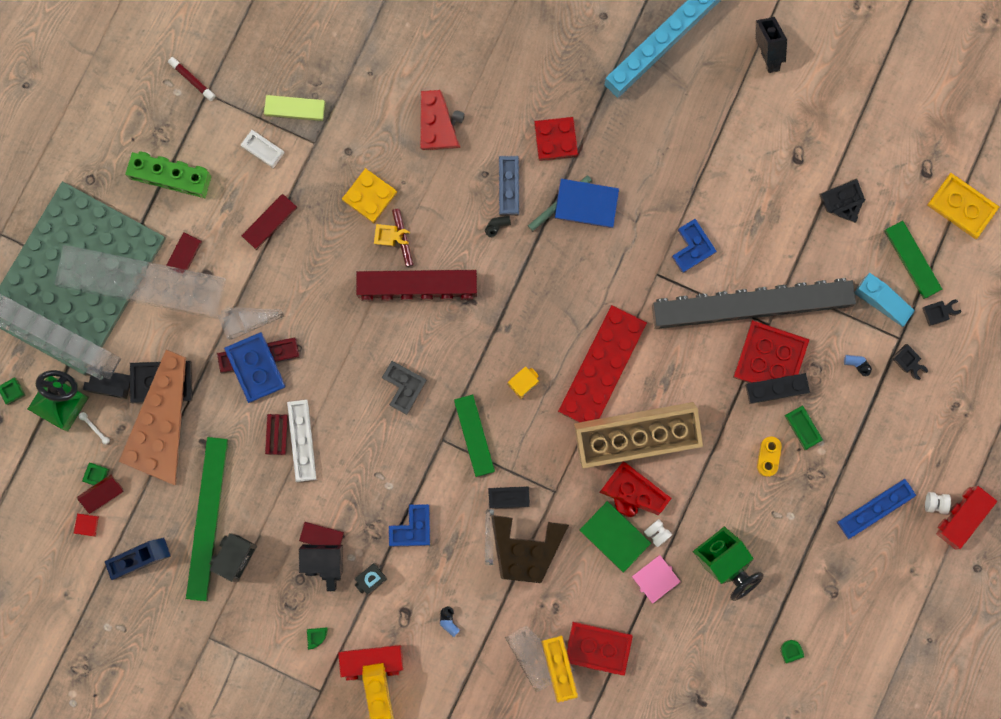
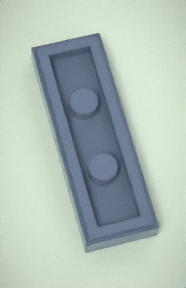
[499,156,519,215]

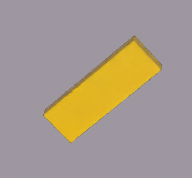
[541,636,578,703]

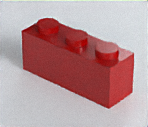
[936,486,998,549]
[338,645,404,681]

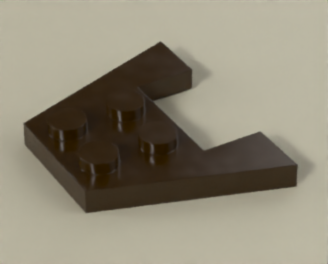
[491,515,569,583]

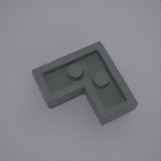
[382,361,427,415]

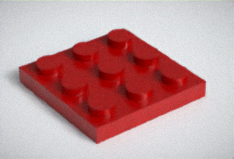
[733,320,810,383]

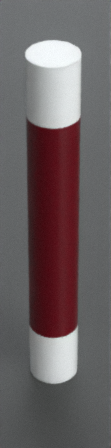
[168,57,216,101]

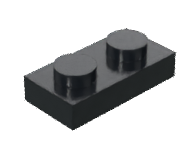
[488,486,530,509]

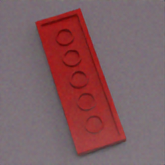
[558,305,647,423]

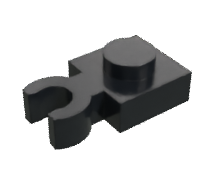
[922,299,962,326]
[892,344,928,380]

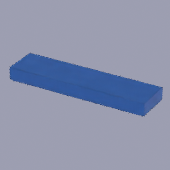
[837,479,917,539]

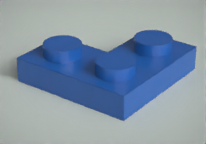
[672,219,717,274]
[389,504,430,546]

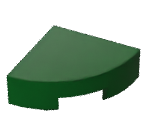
[307,627,328,650]

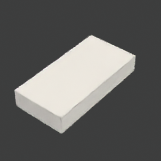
[240,130,284,168]

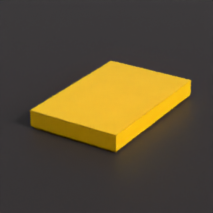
[927,173,1000,239]

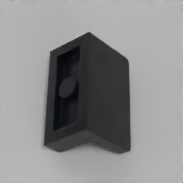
[83,368,130,399]

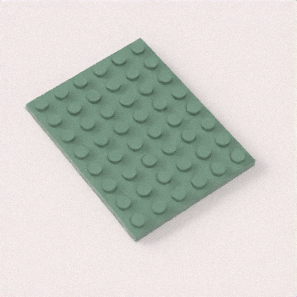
[0,181,166,376]

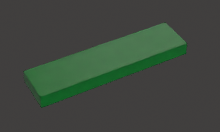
[884,220,942,299]
[454,394,495,477]

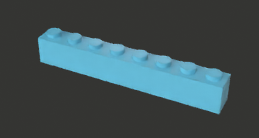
[604,0,721,98]

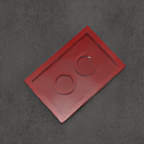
[566,622,633,676]

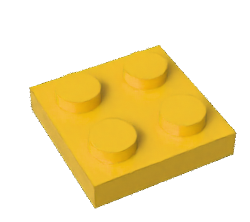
[342,168,397,224]

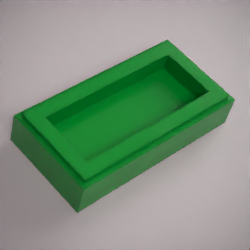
[784,405,823,450]

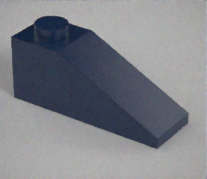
[104,537,171,580]

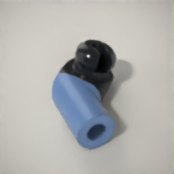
[844,355,872,377]
[440,606,460,637]

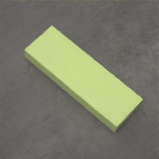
[264,95,325,121]

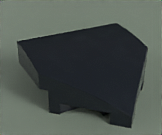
[819,179,866,223]

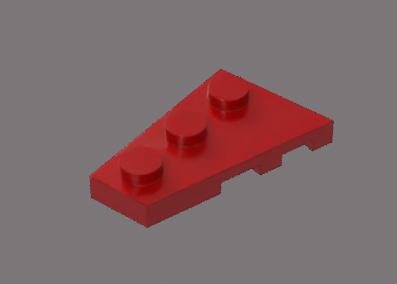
[599,461,672,516]

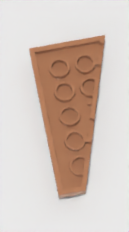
[119,350,186,485]

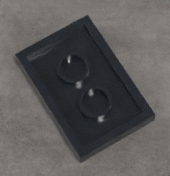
[130,361,192,404]

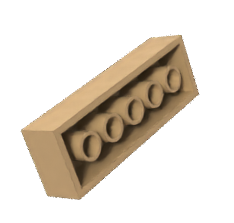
[574,402,703,468]

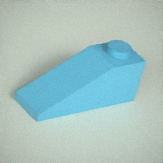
[854,273,915,327]

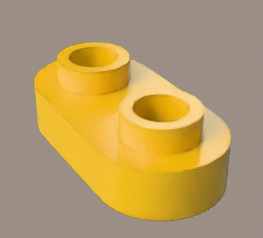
[757,436,782,477]

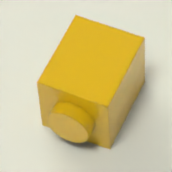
[507,366,539,399]

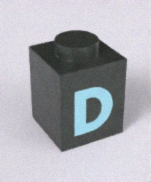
[355,563,387,595]

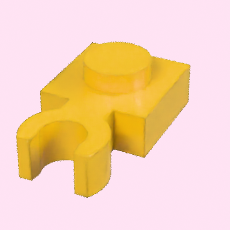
[374,224,410,246]

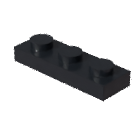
[745,373,810,404]

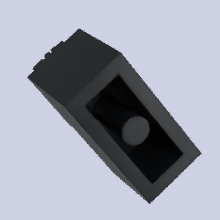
[755,17,787,73]
[299,544,343,592]

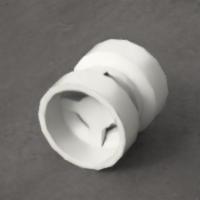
[925,492,951,515]
[644,519,672,547]

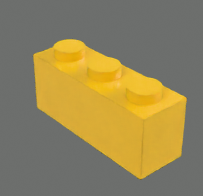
[363,663,394,719]

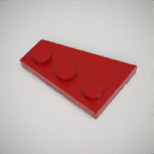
[420,90,460,150]

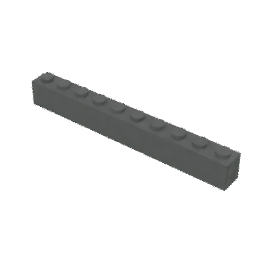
[652,278,856,329]

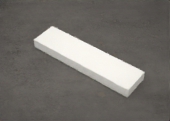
[287,400,317,482]

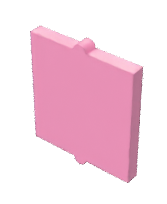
[632,555,680,604]

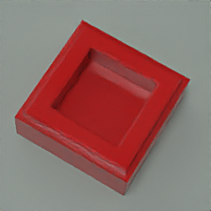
[74,513,99,537]

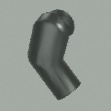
[485,216,511,238]

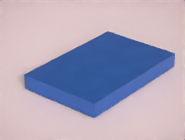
[554,179,619,228]
[224,332,286,403]

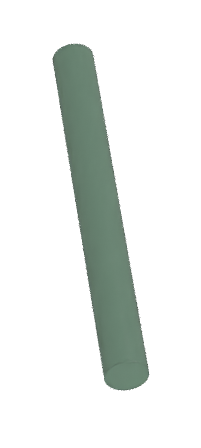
[528,175,592,232]

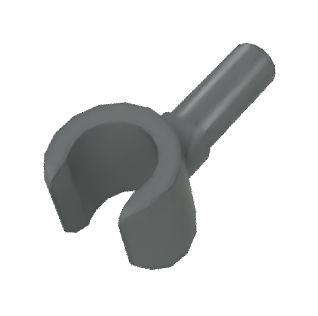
[451,110,465,126]

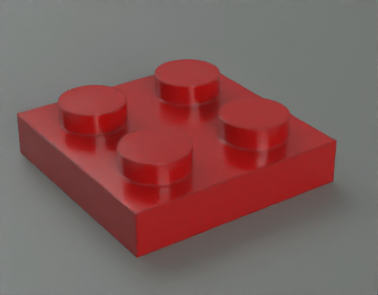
[534,117,578,161]

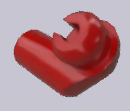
[614,499,638,517]

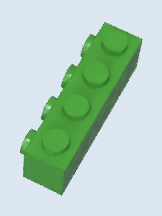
[125,151,212,199]

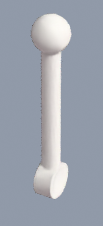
[79,412,110,445]

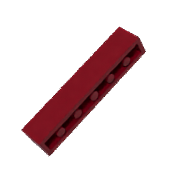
[356,270,477,302]

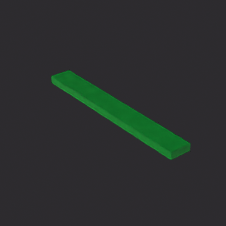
[186,437,228,601]

